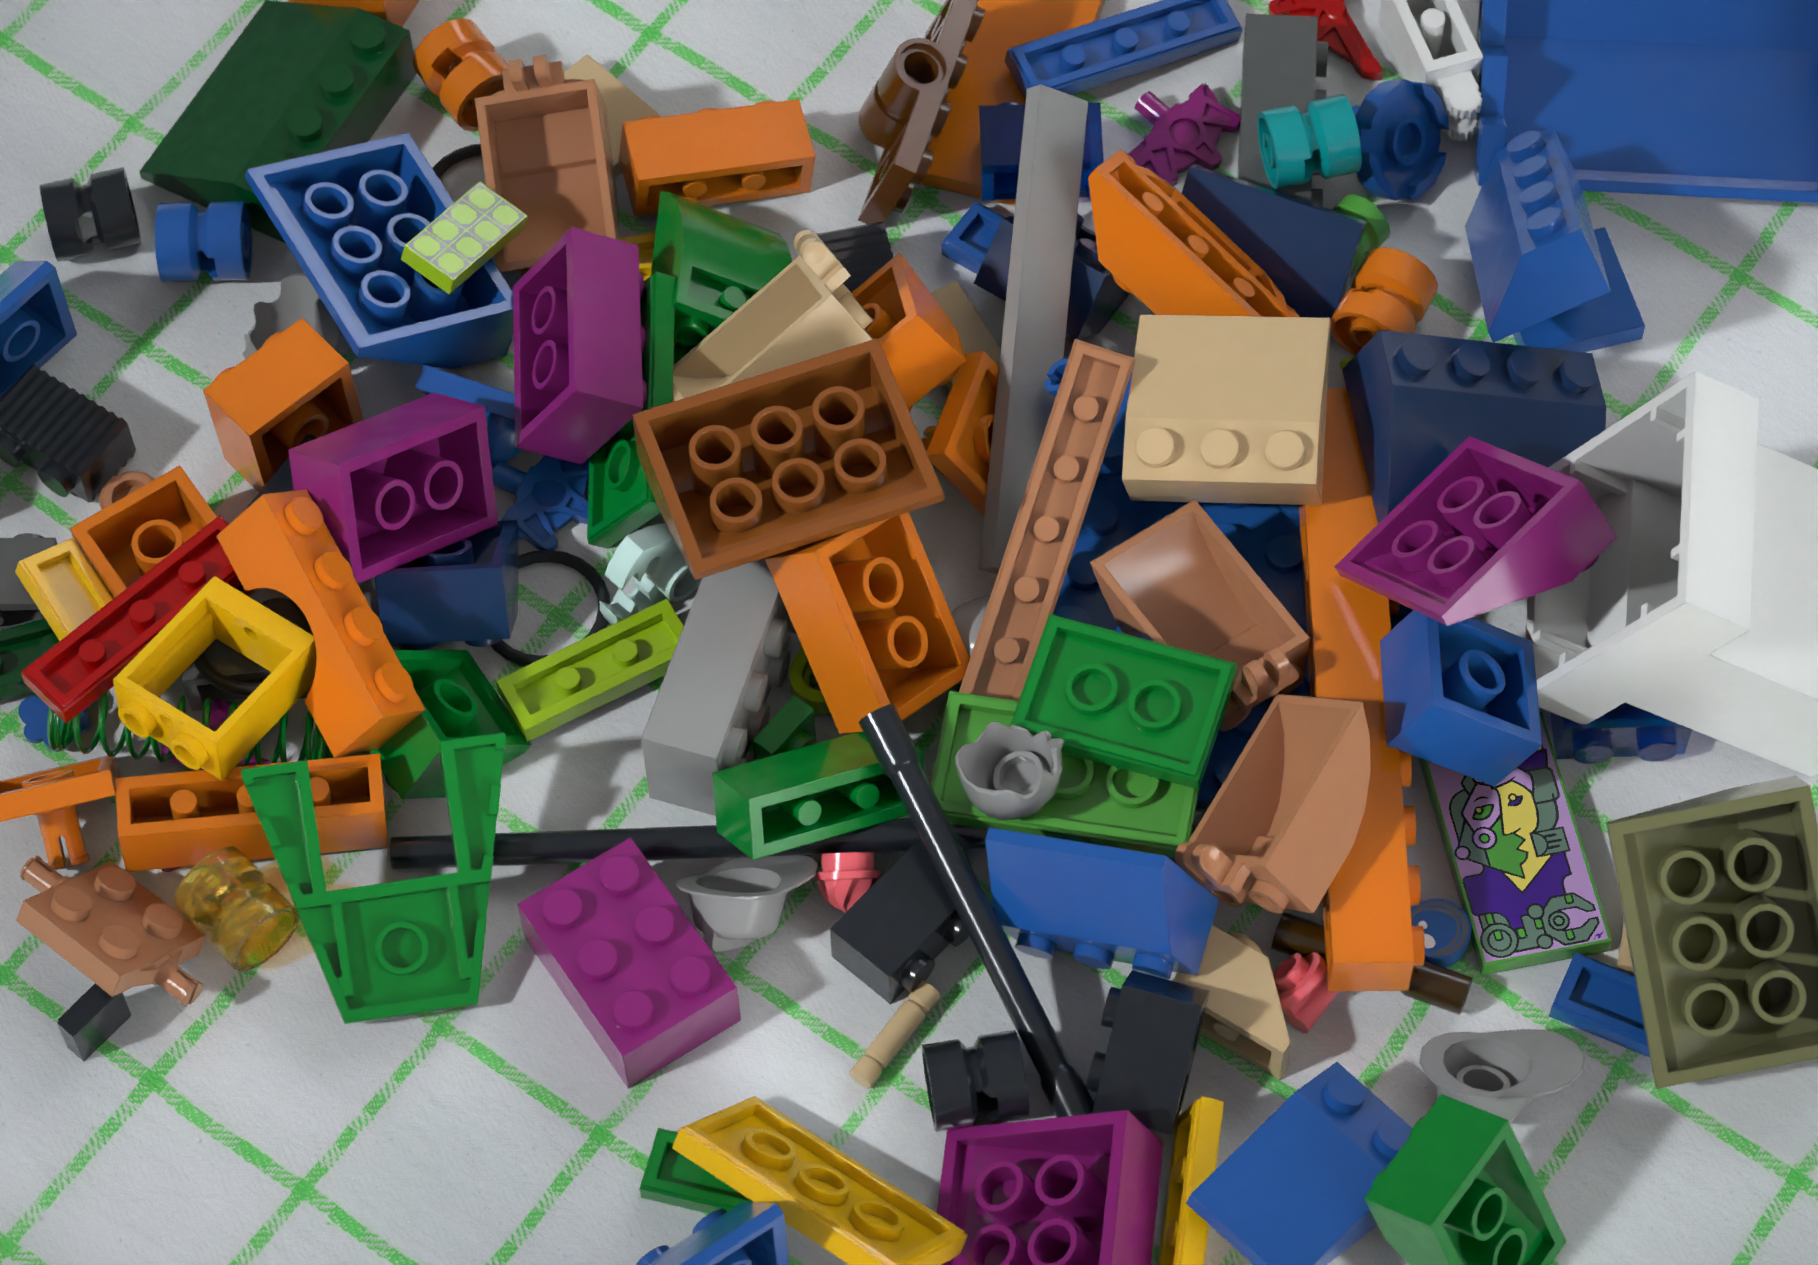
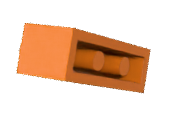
[619,99,816,216]

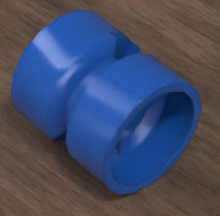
[155,201,252,282]

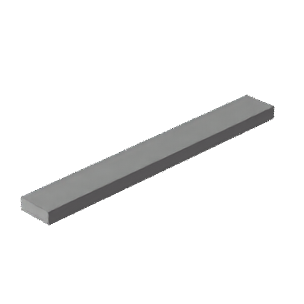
[979,84,1088,575]

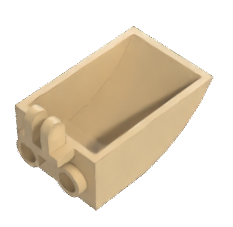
[673,230,873,401]

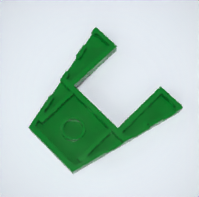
[241,732,506,1025]

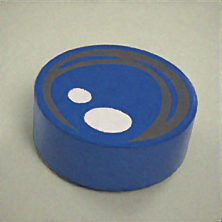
[1411,899,1471,967]

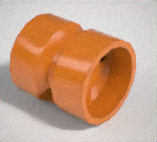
[412,18,509,132]
[1330,247,1438,356]

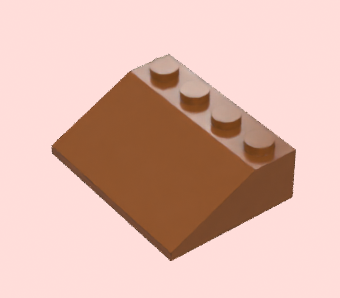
[632,338,944,580]

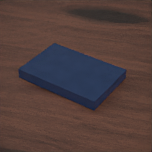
[1182,164,1367,338]

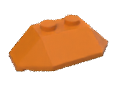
[1088,149,1300,317]

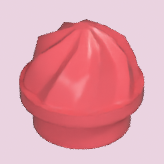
[815,852,881,912]

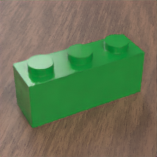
[712,732,925,860]

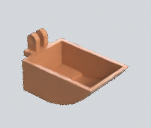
[475,55,619,272]
[1090,499,1310,732]
[1175,694,1371,914]

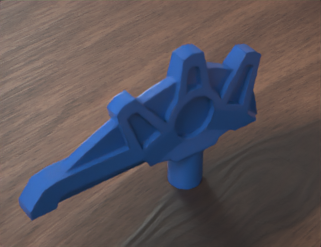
[492,455,590,550]

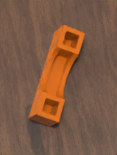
[216,489,425,758]

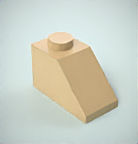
[1172,925,1291,1080]

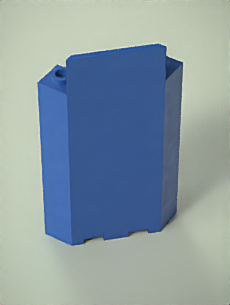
[1475,0,1818,203]

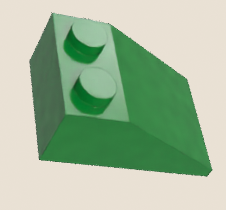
[1364,1094,1567,1265]

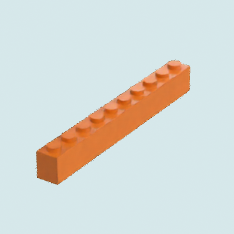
[1299,388,1425,992]

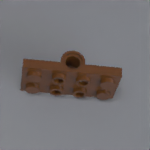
[858,0,985,224]

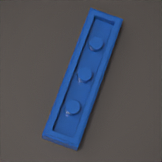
[1004,0,1243,100]

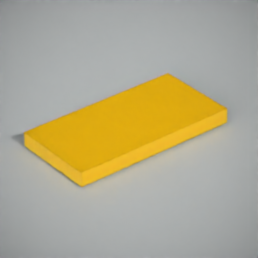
[672,1096,968,1265]

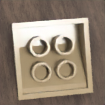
[1122,315,1331,505]

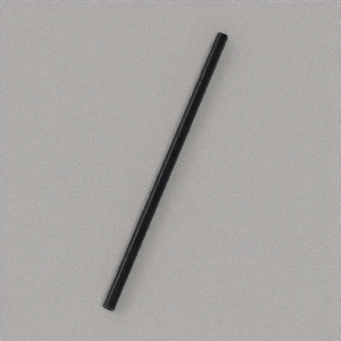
[390,807,1209,869]

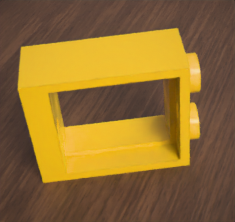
[113,576,317,781]

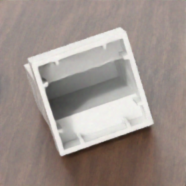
[1525,371,1818,777]

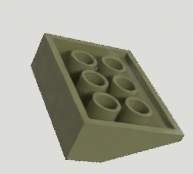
[1606,776,1818,1089]

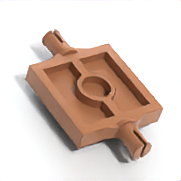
[16,856,206,1007]

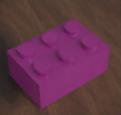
[513,227,647,464]
[288,392,498,584]
[518,837,741,1089]

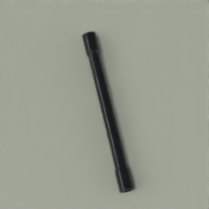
[859,704,1094,1118]

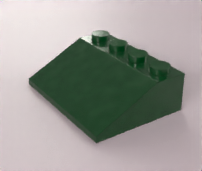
[139,0,417,244]

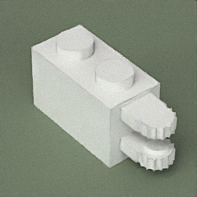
[1378,0,1483,142]

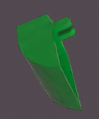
[651,191,792,365]

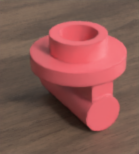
[1273,953,1340,1033]

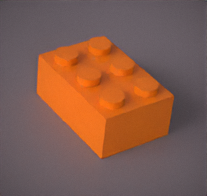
[765,512,970,734]

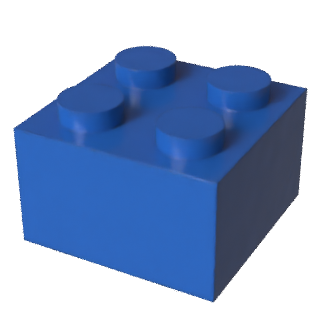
[1380,610,1542,786]

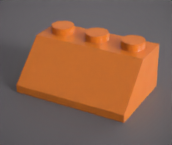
[852,253,967,412]

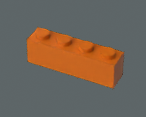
[115,754,389,872]

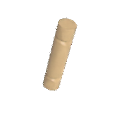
[849,981,941,1088]

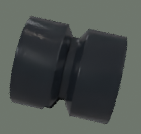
[40,167,141,262]
[922,1030,1030,1132]

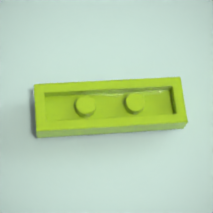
[496,599,684,742]

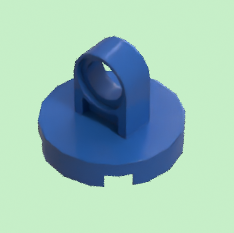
[1352,78,1449,201]

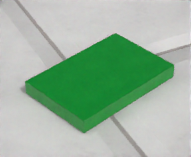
[1010,614,1238,790]

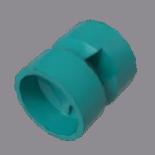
[1257,94,1362,190]

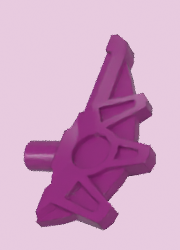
[1085,83,1240,200]

